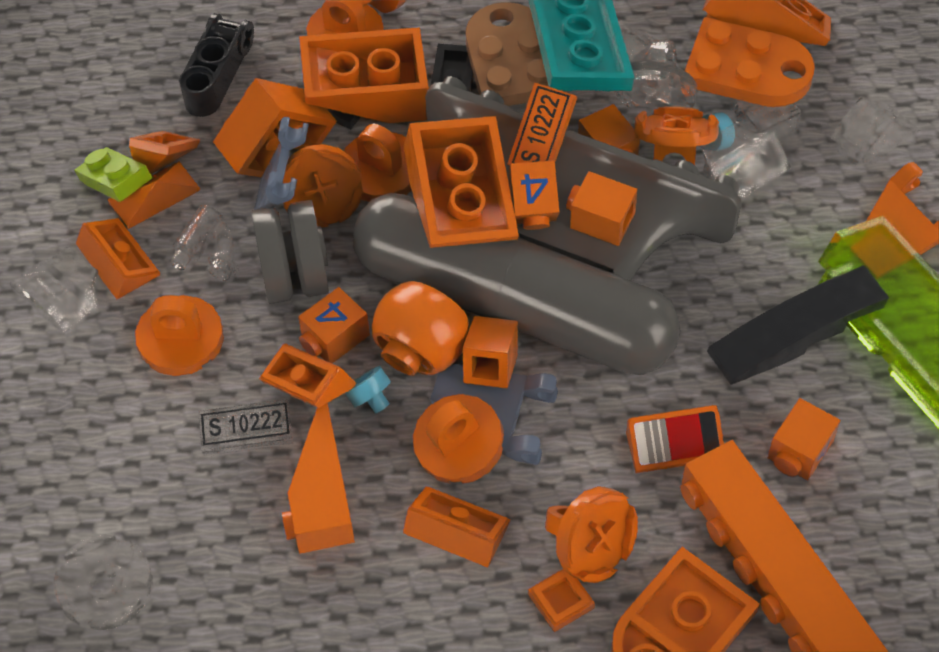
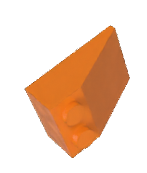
[703,0,831,46]
[299,27,429,123]
[404,116,519,248]

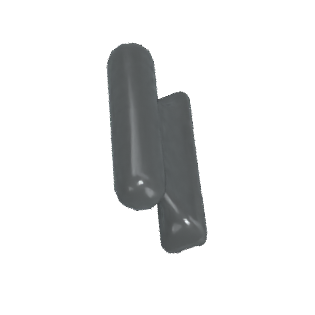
[352,76,741,375]

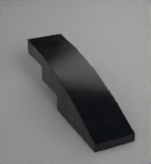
[707,265,889,385]

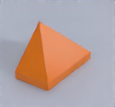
[129,131,200,175]
[107,161,200,229]

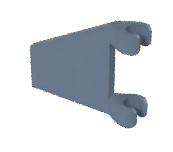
[254,117,309,210]
[430,364,558,465]

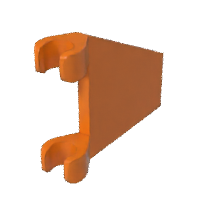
[849,162,939,281]

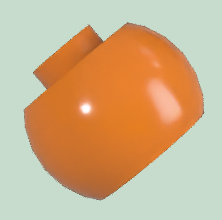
[372,281,469,376]

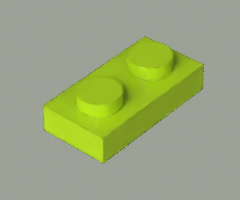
[74,147,153,202]

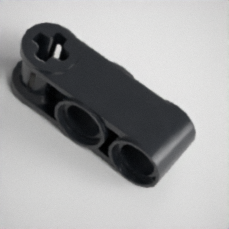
[179,13,254,117]

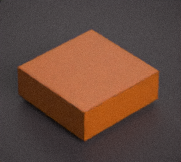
[528,569,595,632]

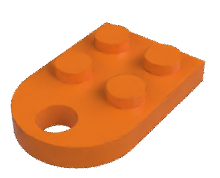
[682,17,815,107]
[611,546,760,652]

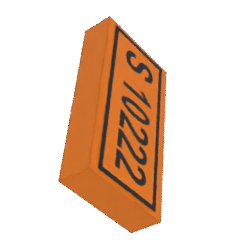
[507,83,577,166]

